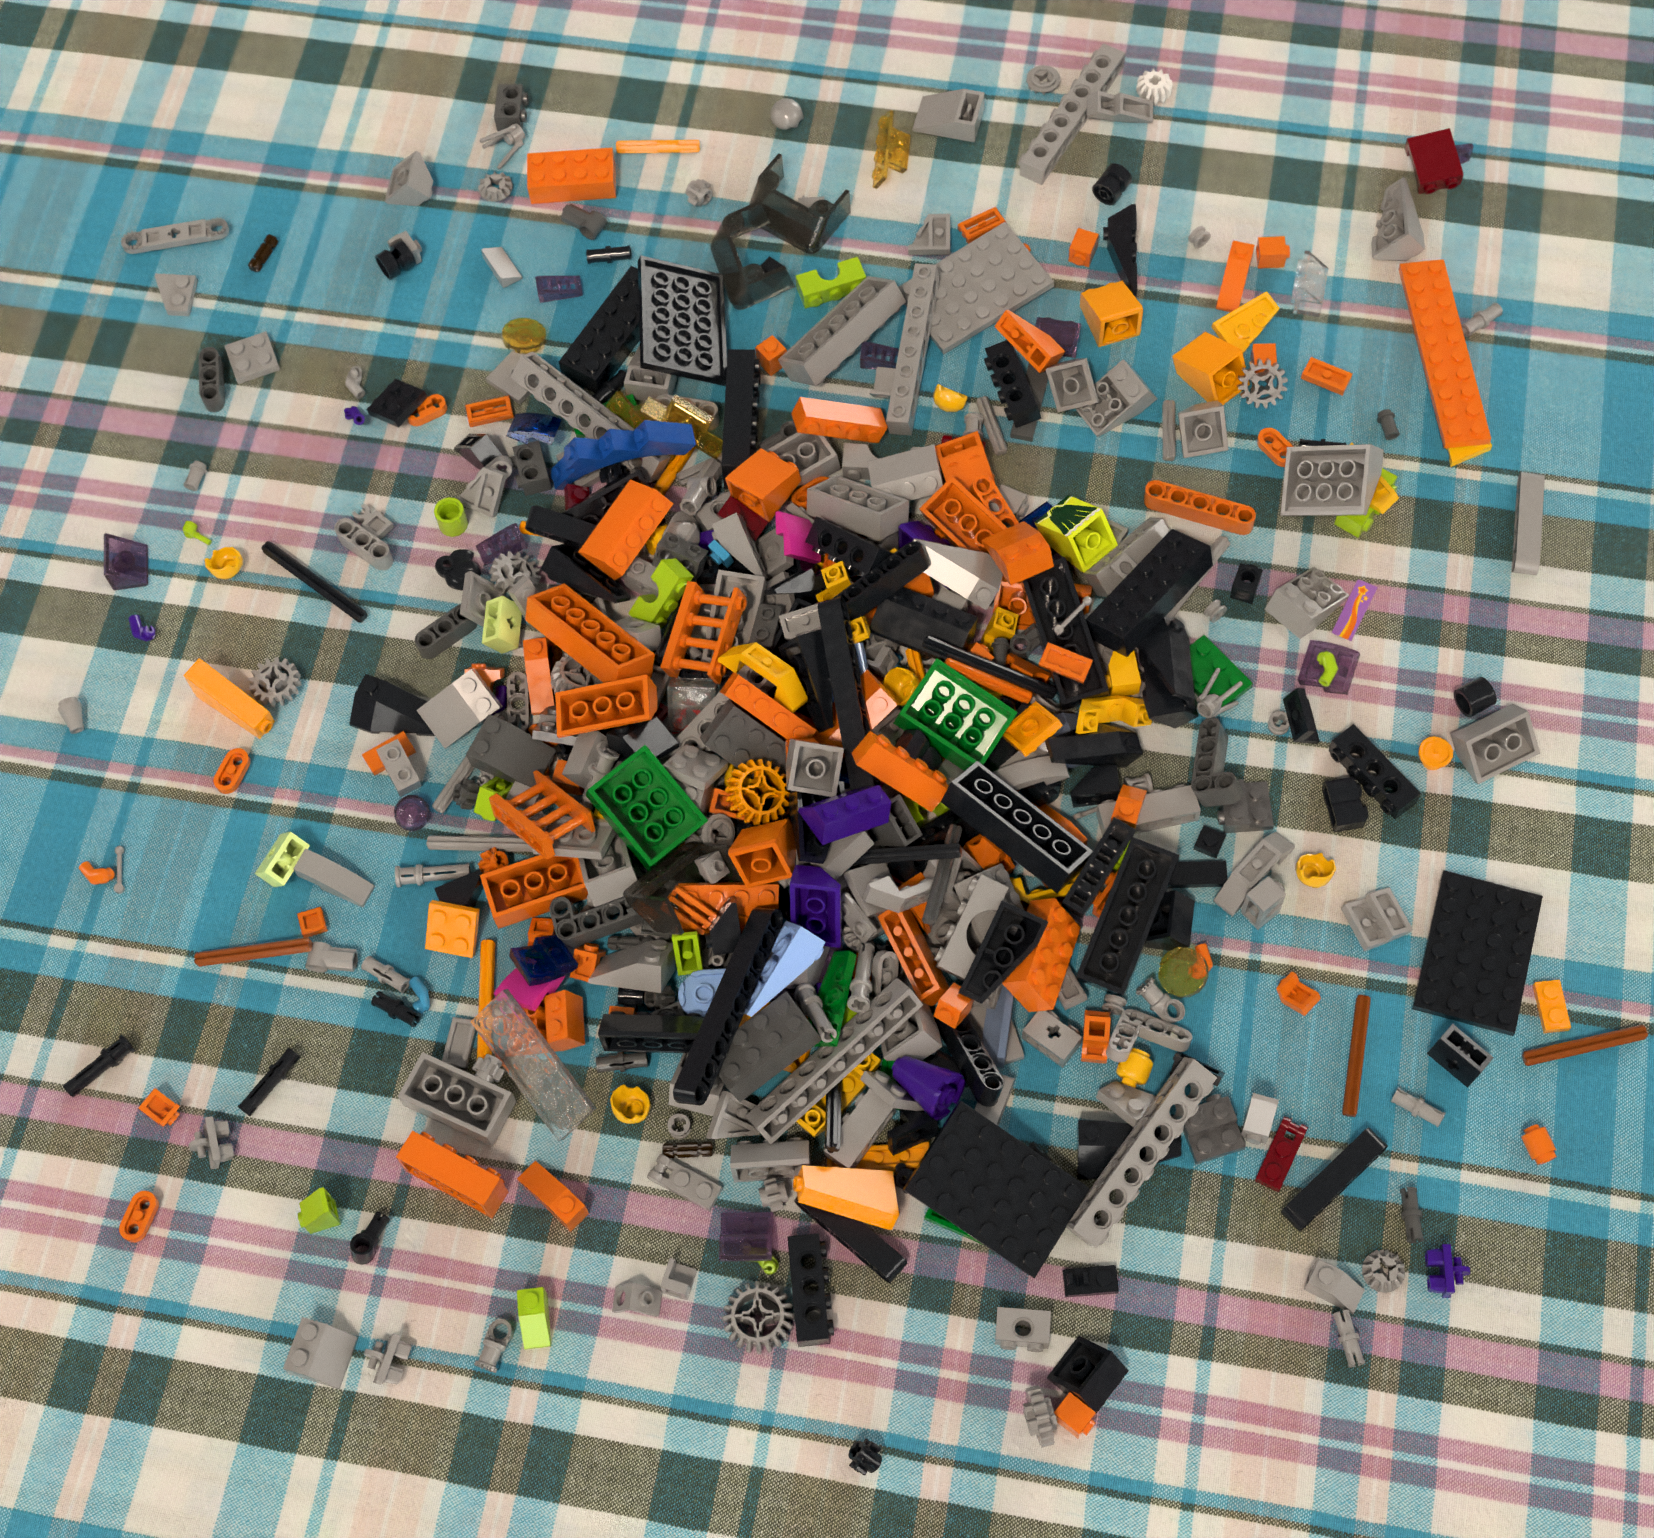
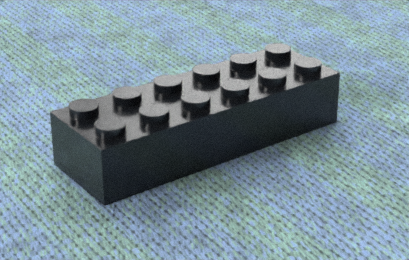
[559,266,640,393]
[721,349,761,489]
[1086,529,1213,657]
[1021,557,1109,711]
[941,761,1093,893]
[1076,837,1179,998]

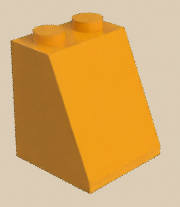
[1080,281,1143,348]
[1172,332,1250,405]

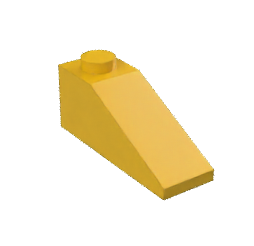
[1104,650,1141,696]

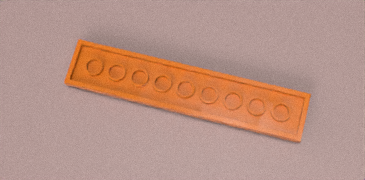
[1398,259,1491,449]

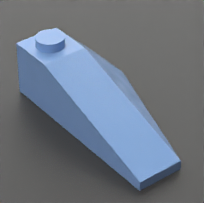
[744,921,825,1017]

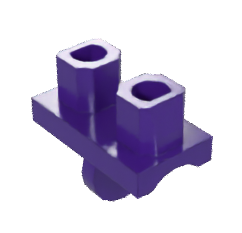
[1425,1244,1471,1298]

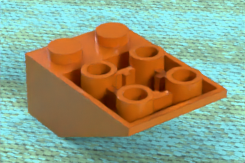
[935,431,996,492]
[504,990,585,1057]

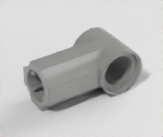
[305,942,358,973]

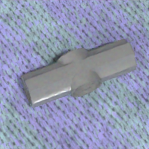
[679,458,722,516]

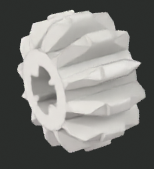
[1136,68,1173,106]

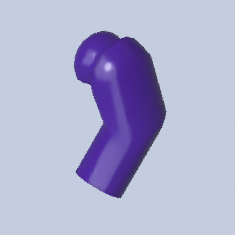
[344,406,365,425]

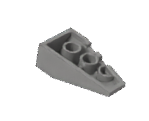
[1371,177,1425,261]
[912,538,1003,610]
[881,967,943,1061]

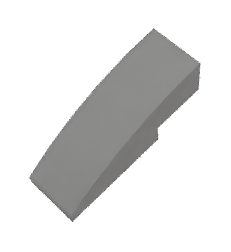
[1087,91,1153,123]
[294,848,375,907]

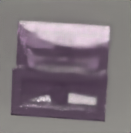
[1297,640,1360,695]
[719,1212,774,1262]

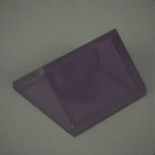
[104,533,148,590]

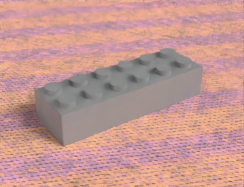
[778,276,906,386]

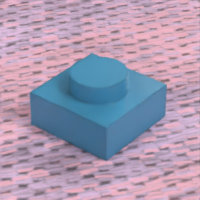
[708,540,734,568]

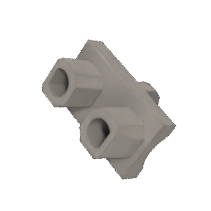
[188,1116,234,1169]
[364,1334,412,1385]

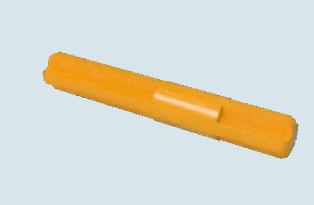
[616,139,700,153]
[653,440,697,496]

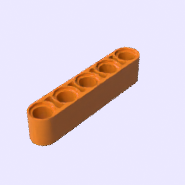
[970,474,1019,527]
[1144,480,1256,535]

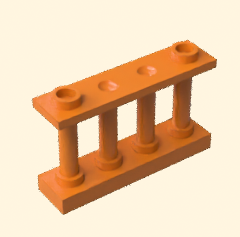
[660,581,747,684]
[489,770,596,860]

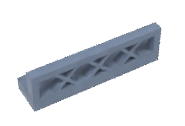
[982,985,1014,1068]

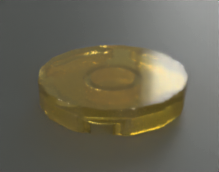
[502,318,546,354]
[1158,947,1209,998]

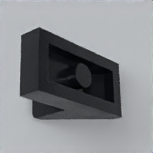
[887,1109,938,1156]

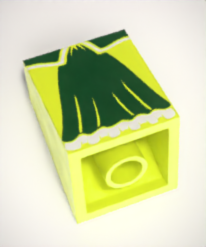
[1034,495,1118,573]

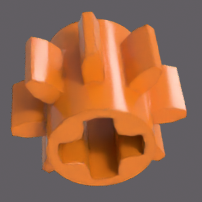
[478,847,509,874]

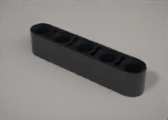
[525,506,597,549]
[832,541,930,621]
[934,1016,1004,1107]
[1280,1127,1388,1232]
[794,1196,908,1284]

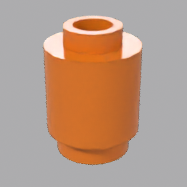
[1521,1124,1557,1165]

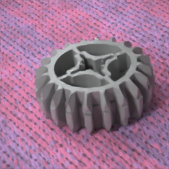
[551,655,603,695]
[722,1281,794,1355]

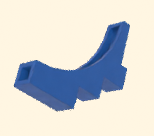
[551,420,696,490]

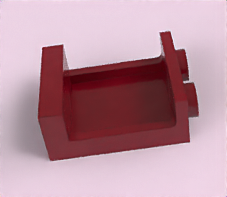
[1405,128,1464,194]

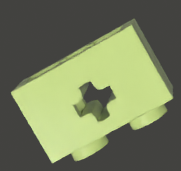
[482,596,522,654]
[255,832,310,887]

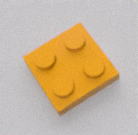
[1002,701,1063,757]
[425,900,480,958]

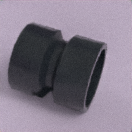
[1092,163,1132,205]
[375,240,416,280]

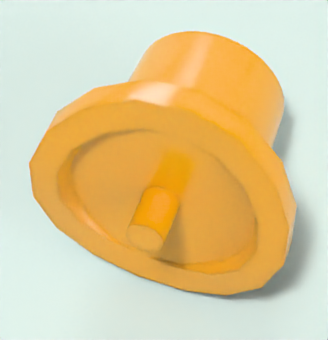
[1418,736,1453,770]

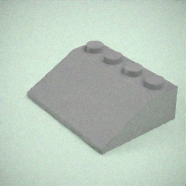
[1280,444,1384,516]

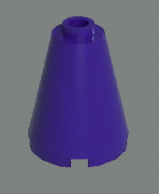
[892,1056,965,1121]

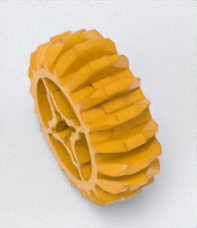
[725,759,790,826]

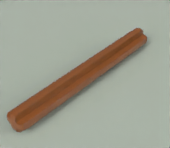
[194,937,313,967]
[1342,995,1371,1117]
[1522,1025,1648,1066]

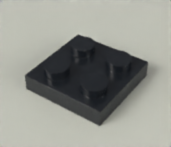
[366,379,428,428]

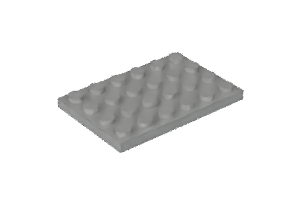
[898,222,1054,355]

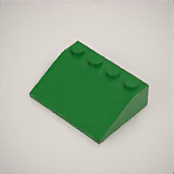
[893,658,1018,771]
[586,745,708,872]

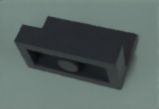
[1283,688,1320,744]

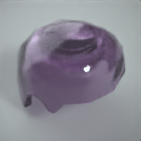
[394,795,431,831]

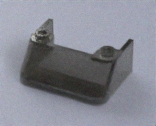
[747,153,851,254]
[710,200,795,310]
[623,842,743,935]

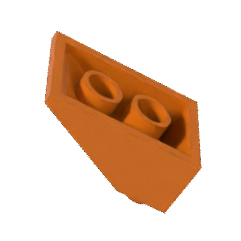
[981,521,1054,586]

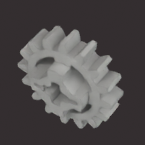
[1237,358,1288,408]
[489,551,541,598]
[248,657,302,707]
[1023,1385,1057,1448]

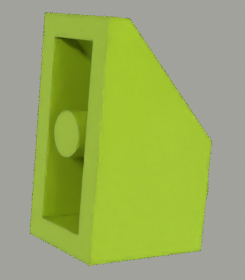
[474,777,513,821]
[672,931,703,976]
[297,1187,341,1234]
[517,1287,551,1350]

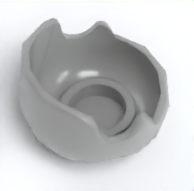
[770,98,804,130]

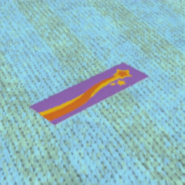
[1332,579,1378,641]

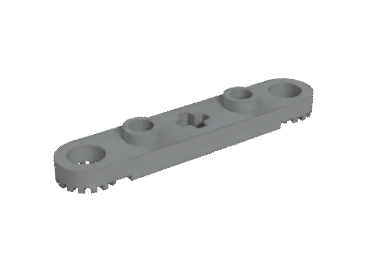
[121,217,229,254]

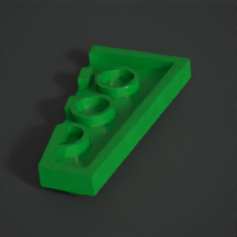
[808,951,857,1047]

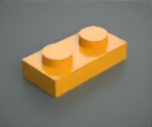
[1533,980,1571,1034]

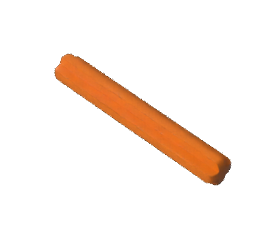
[944,658,1033,704]

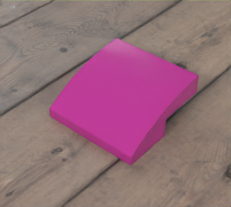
[775,511,821,564]
[493,963,565,1011]

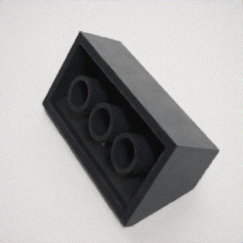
[869,587,978,662]
[598,1011,704,1054]

